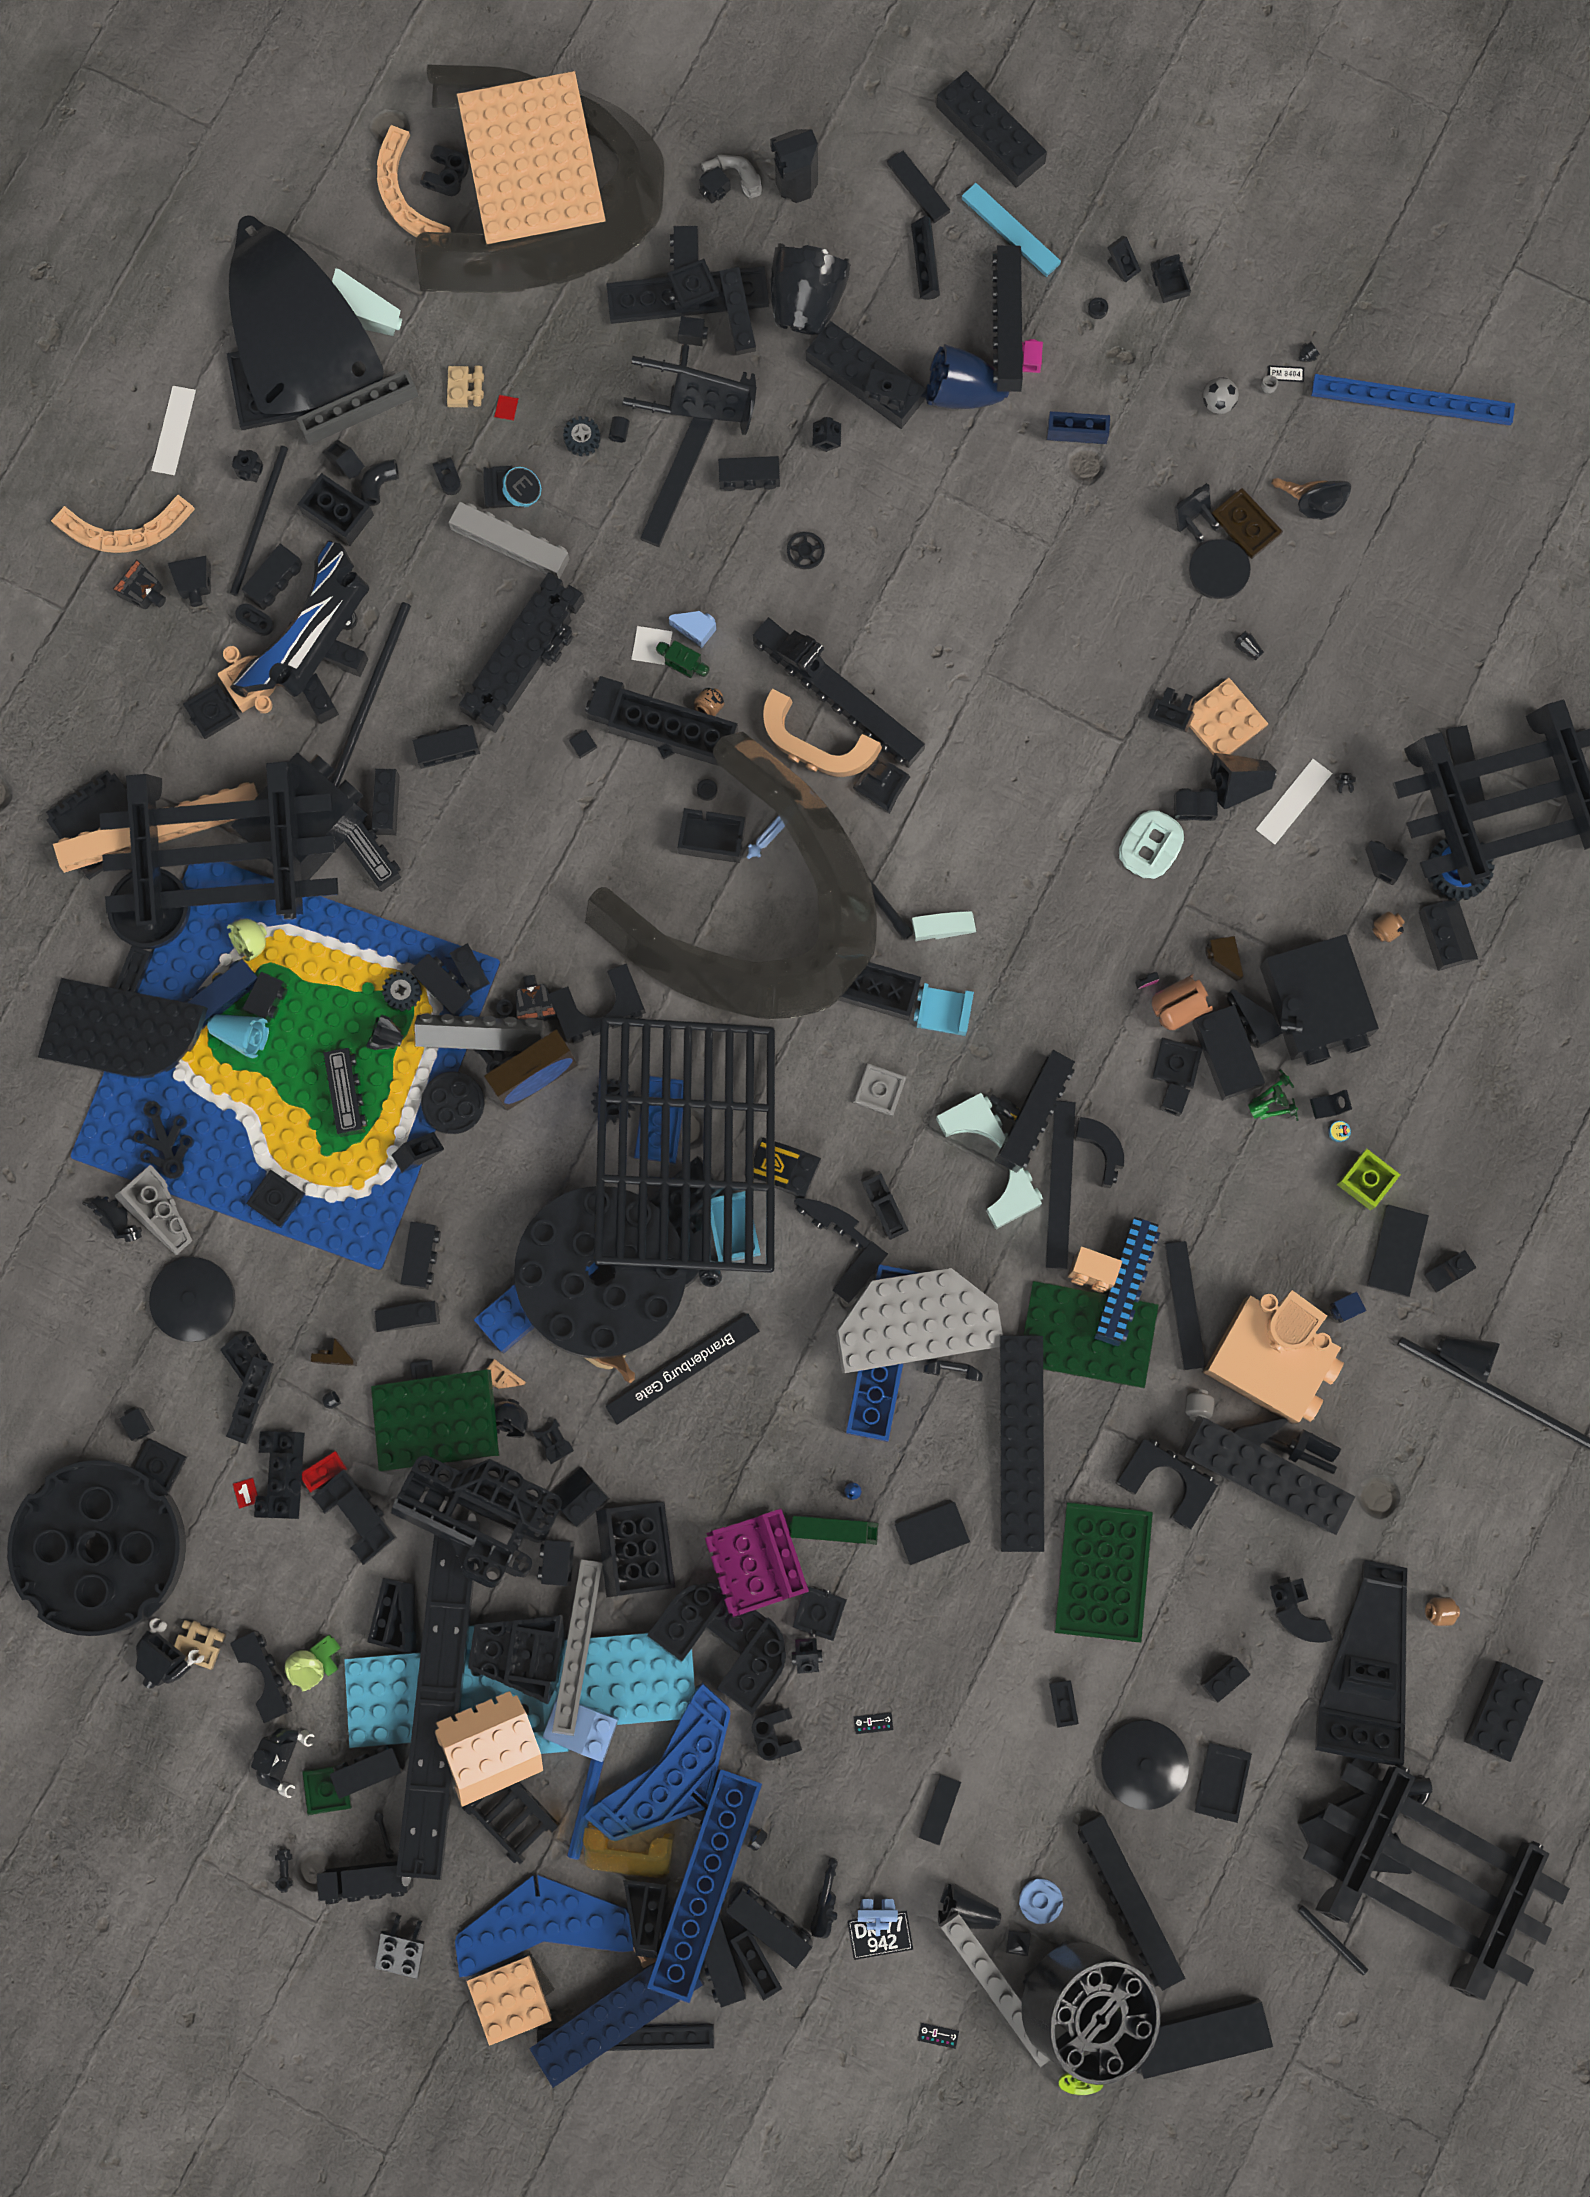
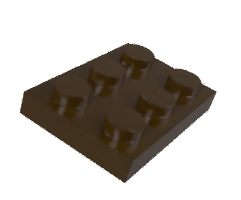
[1212,488,1283,559]

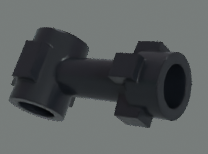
[275,1849,293,1893]

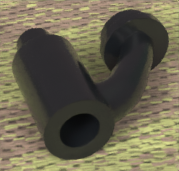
[1403,1778,1432,1819]

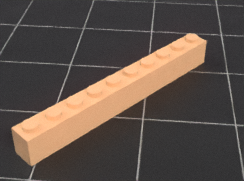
[53,782,258,873]

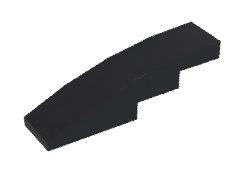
[226,1356,274,1444]

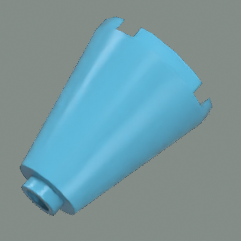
[207,1014,269,1058]

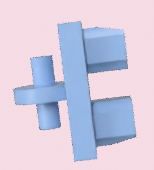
[858,1899,898,1936]

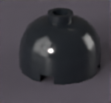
[494,1399,529,1438]

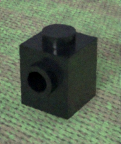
[699,166,731,203]

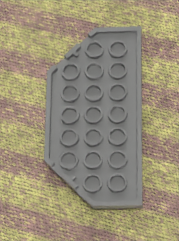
[836,1268,1003,1373]

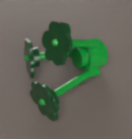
[1248,1069,1299,1121]

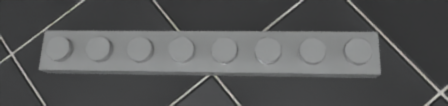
[552,1559,602,1736]
[939,1911,1050,2067]

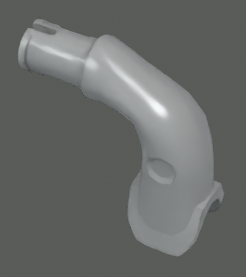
[701,154,762,198]

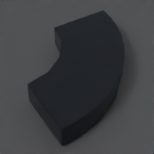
[1275,1607,1333,1643]

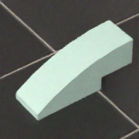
[911,911,976,941]

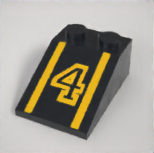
[754,1137,821,1199]

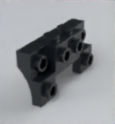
[254,1431,305,1519]
[312,1470,397,1565]

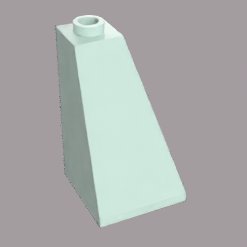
[332,268,402,336]

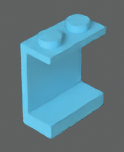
[914,983,974,1036]

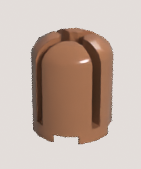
[1152,974,1213,1030]

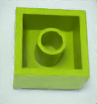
[1337,1149,1401,1211]

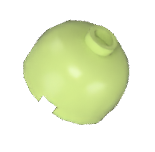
[227,918,267,961]

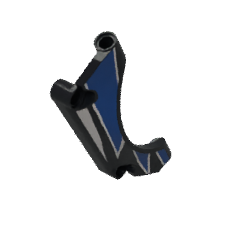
[230,541,369,697]

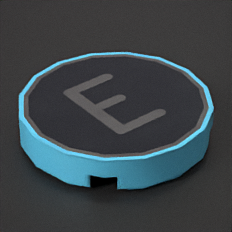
[502,467,541,507]

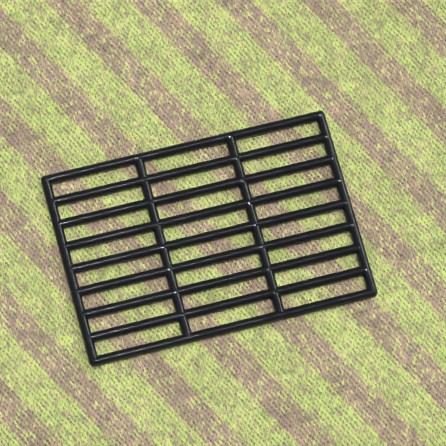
[594,1016,775,1273]

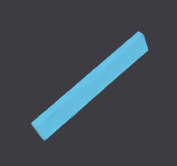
[962,183,1061,277]

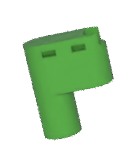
[309,1635,341,1677]

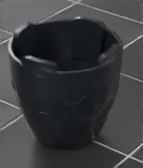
[770,243,851,335]

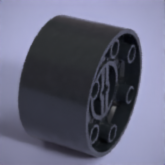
[1021,1942,1160,2085]

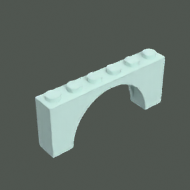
[936,1093,1043,1229]

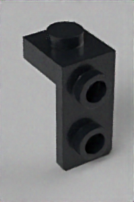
[1288,1429,1341,1463]

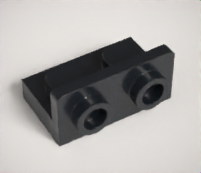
[220,1332,268,1382]

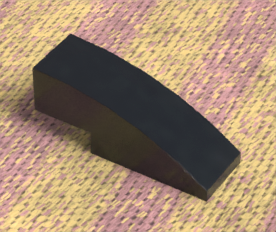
[860,1171,909,1240]

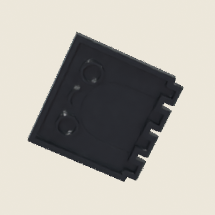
[226,351,318,430]
[46,770,128,880]

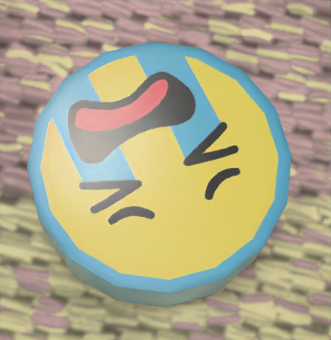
[1328,1121,1351,1142]

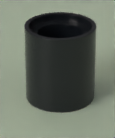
[608,416,630,443]

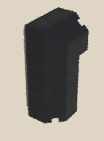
[770,129,818,203]

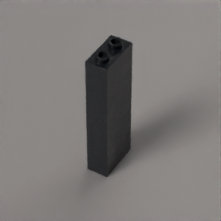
[1136,1998,1273,2079]

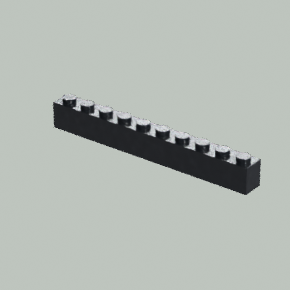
[753,617,925,768]

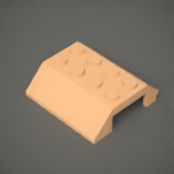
[435,1691,543,1806]

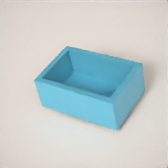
[711,1191,761,1262]

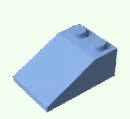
[542,1696,619,1762]

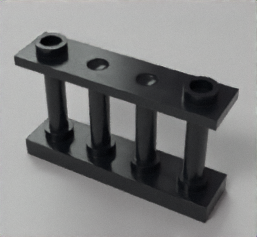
[461,1781,560,1864]

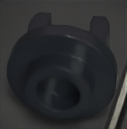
[1335,773,1356,793]

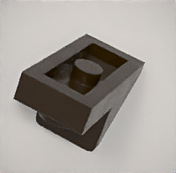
[311,1338,357,1366]

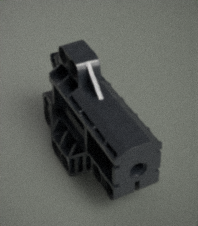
[391,1455,562,1588]

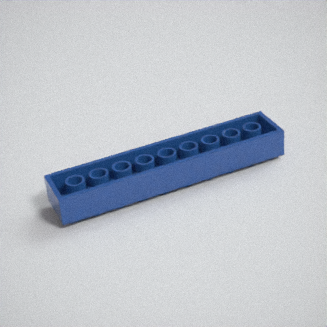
[647,1770,762,2003]

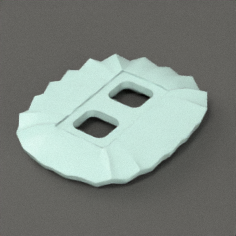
[1119,810,1184,879]

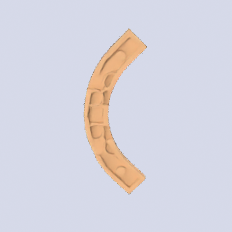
[377,125,451,248]
[51,495,195,553]

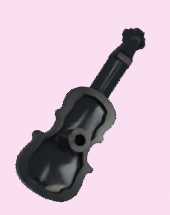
[811,1858,838,1939]

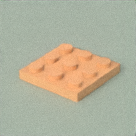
[1189,678,1268,755]
[467,1955,552,2046]

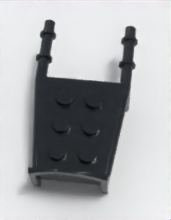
[622,344,757,435]

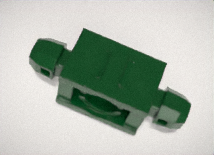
[656,640,710,678]

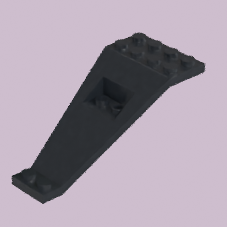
[1315,1560,1407,1766]

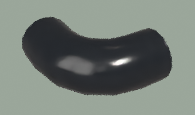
[360,459,399,506]

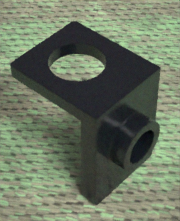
[1310,1090,1352,1119]

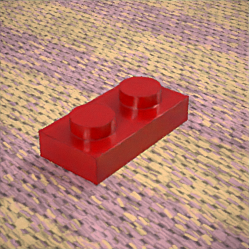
[302,1451,348,1493]

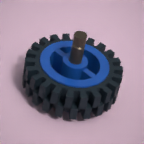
[1428,839,1495,901]

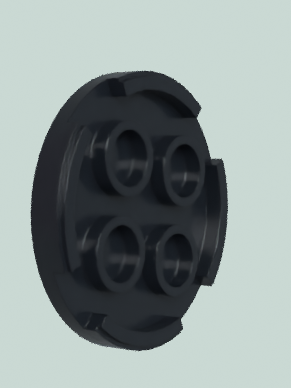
[1189,539,1251,599]
[421,1071,485,1134]

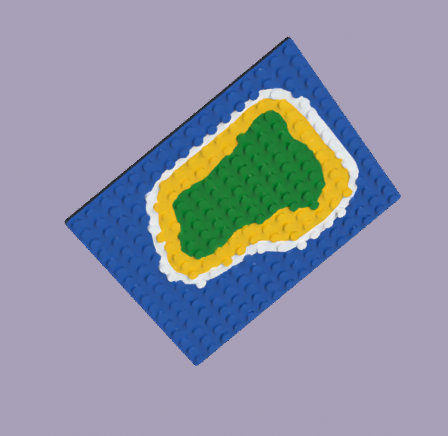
[71,862,500,1270]

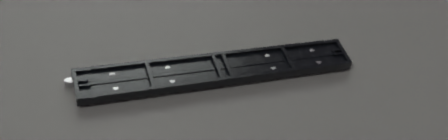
[396,1513,480,1886]

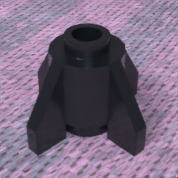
[366,1015,404,1050]

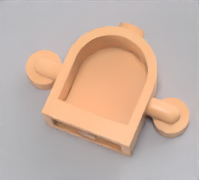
[218,646,276,713]
[1259,1290,1331,1353]

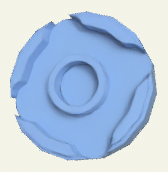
[1019,1878,1063,1924]

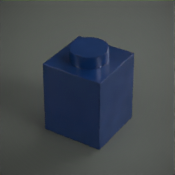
[1330,1292,1367,1323]

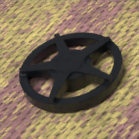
[787,532,825,569]

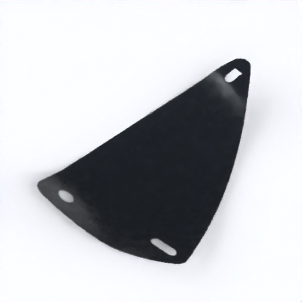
[229,216,384,414]

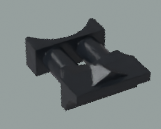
[533,1419,574,1464]

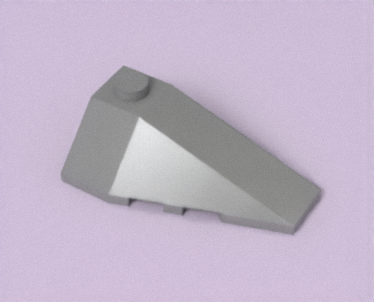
[114,1165,192,1255]

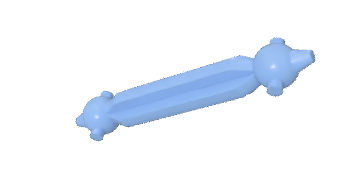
[747,797,803,859]

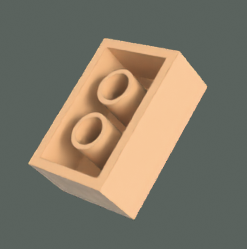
[1068,1247,1122,1293]

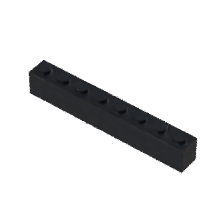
[992,245,1023,392]
[1077,1813,1186,1991]

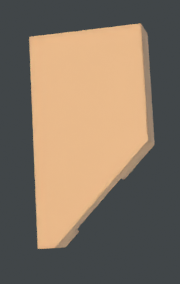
[487,1359,526,1389]

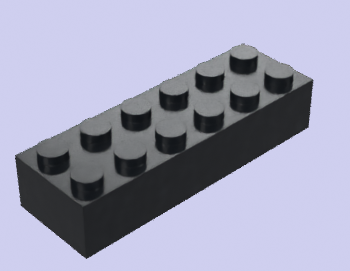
[936,70,1047,188]
[806,321,926,429]
[608,688,738,768]

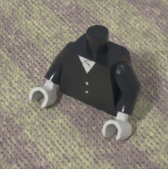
[136,1618,204,1689]
[251,1728,315,1798]

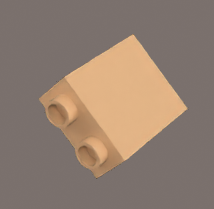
[1203,1295,1344,1424]

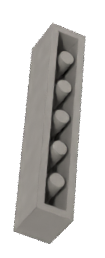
[449,502,570,579]

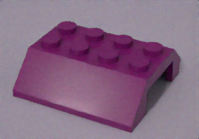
[705,1509,809,1617]

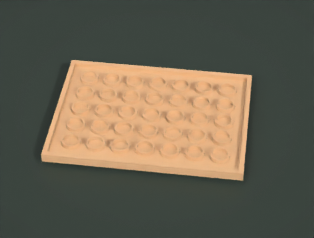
[457,71,605,244]

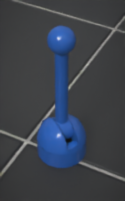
[844,1483,861,1500]

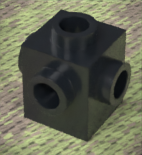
[812,417,841,452]
[232,450,263,483]
[1270,1577,1308,1610]
[791,1638,823,1674]

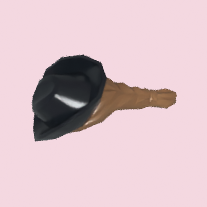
[1272,478,1351,520]

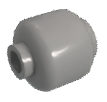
[1185,1389,1214,1422]

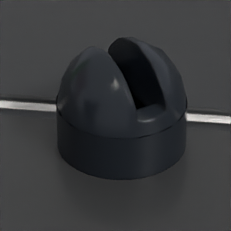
[322,1390,341,1409]

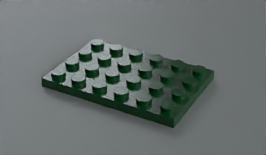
[1023,1281,1159,1389]
[371,1369,499,1471]
[1054,1503,1153,1643]

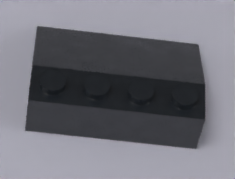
[596,1502,675,1598]

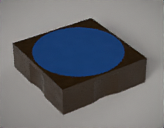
[484,1030,578,1111]

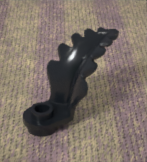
[82,1196,142,1242]

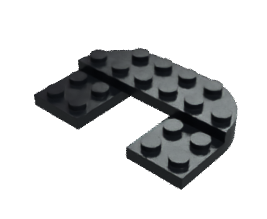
[646,1583,786,1715]

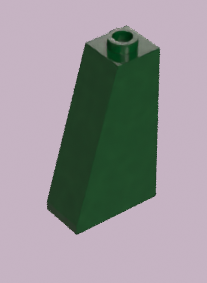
[789,1516,879,1545]

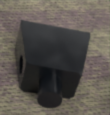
[168,556,211,607]

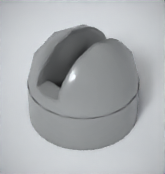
[1261,375,1278,394]

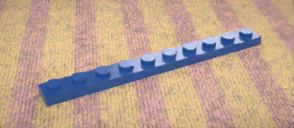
[1311,374,1515,425]

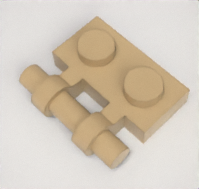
[447,366,484,407]
[174,1620,226,1670]

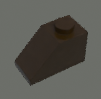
[1205,936,1243,981]

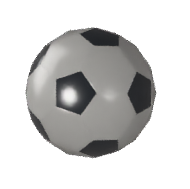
[1203,377,1239,414]

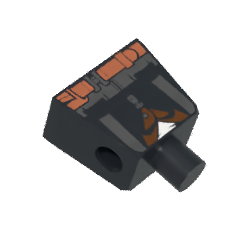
[113,559,166,609]
[516,975,558,1022]

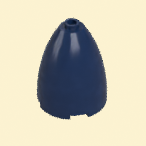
[926,344,1009,409]

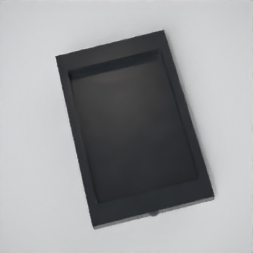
[1194,1743,1252,1823]

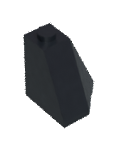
[1210,753,1277,809]

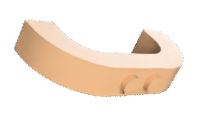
[763,689,882,777]

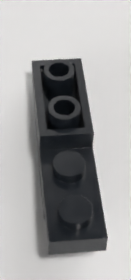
[794,1198,870,1250]

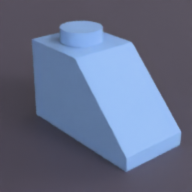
[669,611,717,648]

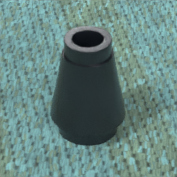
[1234,630,1264,661]

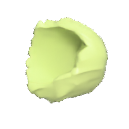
[285,1650,324,1691]

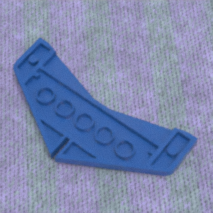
[584,1683,731,1841]
[455,1874,634,1978]

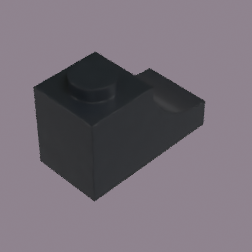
[1424,1250,1477,1292]

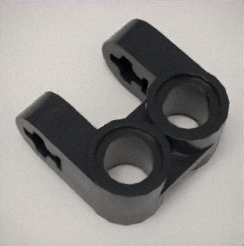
[420,145,468,197]
[751,1707,802,1761]

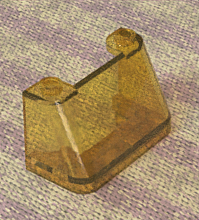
[583,1823,675,1878]

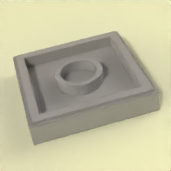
[853,1063,907,1117]

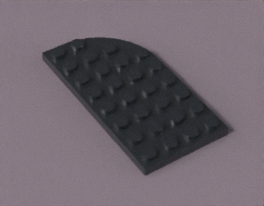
[38,978,208,1079]

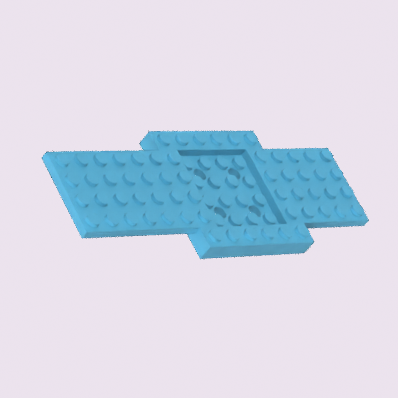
[344,1626,695,1754]

